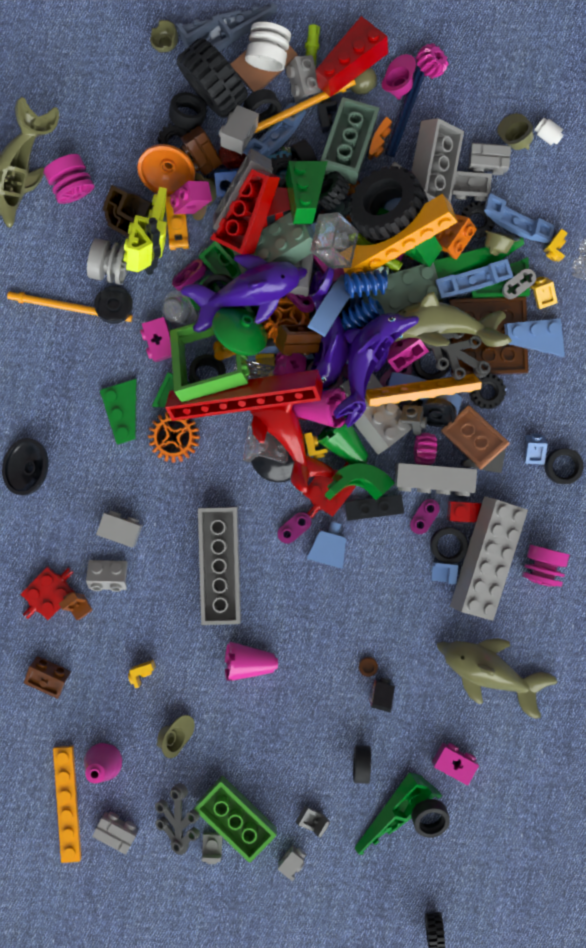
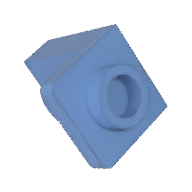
[524,433,548,464]

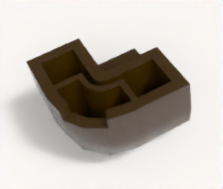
[103,185,152,238]

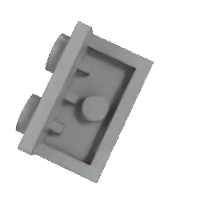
[286,55,321,104]
[452,171,492,201]
[86,560,128,592]

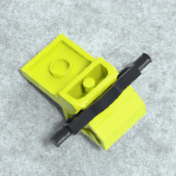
[123,187,167,275]

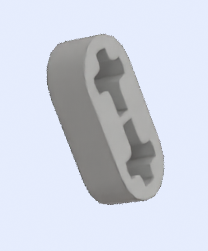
[502,269,536,299]

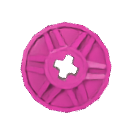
[43,154,95,204]
[522,544,570,587]

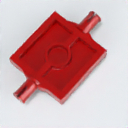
[302,462,356,518]
[20,566,75,620]

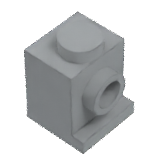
[278,845,306,882]

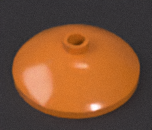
[137,144,196,197]

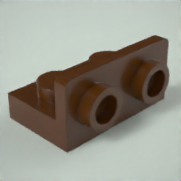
[24,656,71,699]

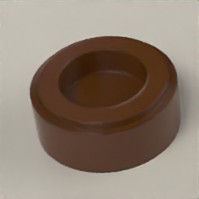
[359,657,378,677]

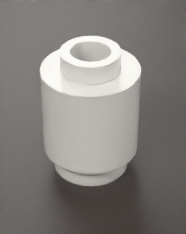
[534,118,564,145]

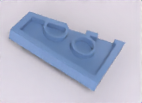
[504,318,565,357]

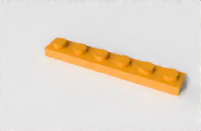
[365,374,482,406]
[53,745,82,863]

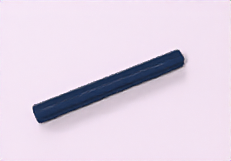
[385,66,425,158]

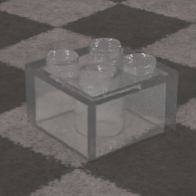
[310,212,359,269]

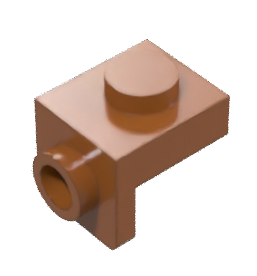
[59,592,92,620]

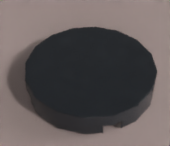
[94,286,133,324]
[419,398,457,427]

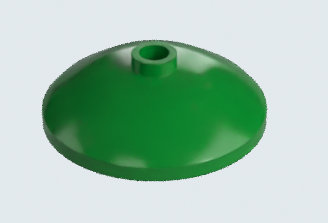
[212,307,267,356]

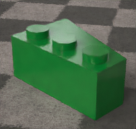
[285,161,328,224]

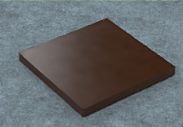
[449,297,529,376]

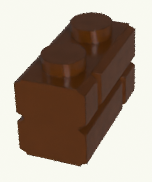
[181,126,223,175]
[275,324,322,356]

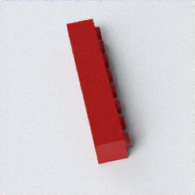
[165,369,323,421]

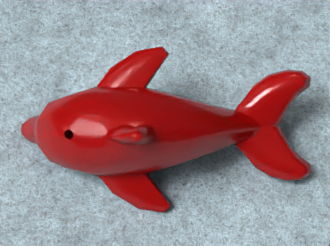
[250,404,333,493]

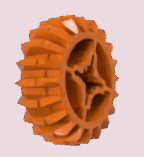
[262,296,310,343]
[148,412,200,463]

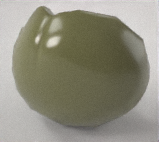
[150,20,179,53]
[350,67,377,95]

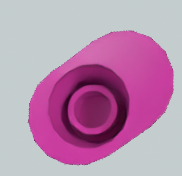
[381,54,416,100]

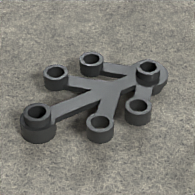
[424,333,490,380]
[155,783,200,855]

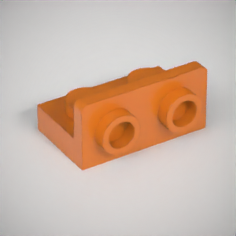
[436,214,477,260]

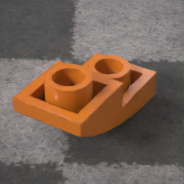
[368,117,392,161]

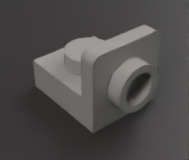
[201,832,223,864]

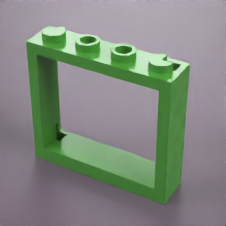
[170,323,250,402]

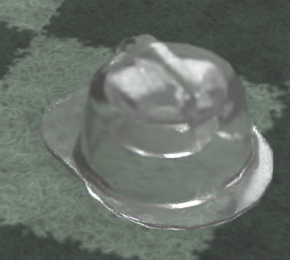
[162,290,198,329]

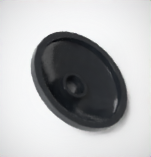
[250,431,307,482]
[2,438,49,496]

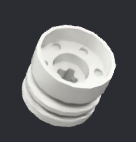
[245,22,291,72]

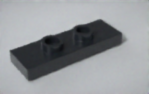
[345,494,404,521]

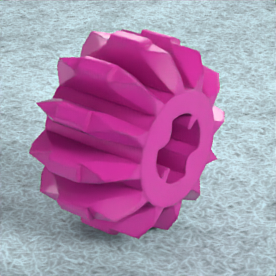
[415,43,449,79]
[413,433,438,465]

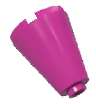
[292,388,347,428]
[225,642,278,681]
[84,743,122,784]

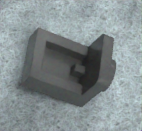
[401,405,427,436]
[295,805,330,838]

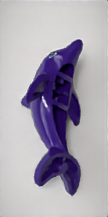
[180,254,308,332]
[309,266,351,389]
[333,312,419,428]

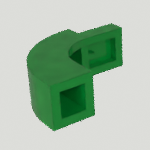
[325,463,395,501]

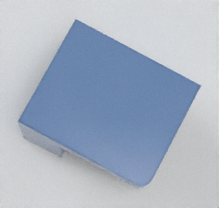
[431,561,458,584]

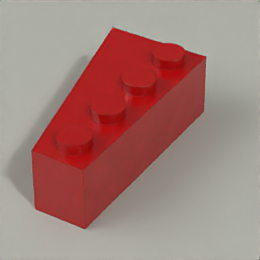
[316,16,388,97]
[210,169,280,254]

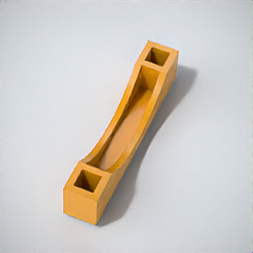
[339,194,458,276]

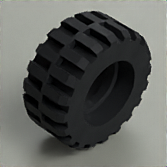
[176,38,248,118]
[349,166,429,244]

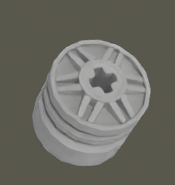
[87,238,128,285]

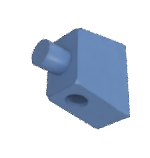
[307,521,346,569]

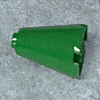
[317,415,368,465]

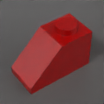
[447,501,482,522]

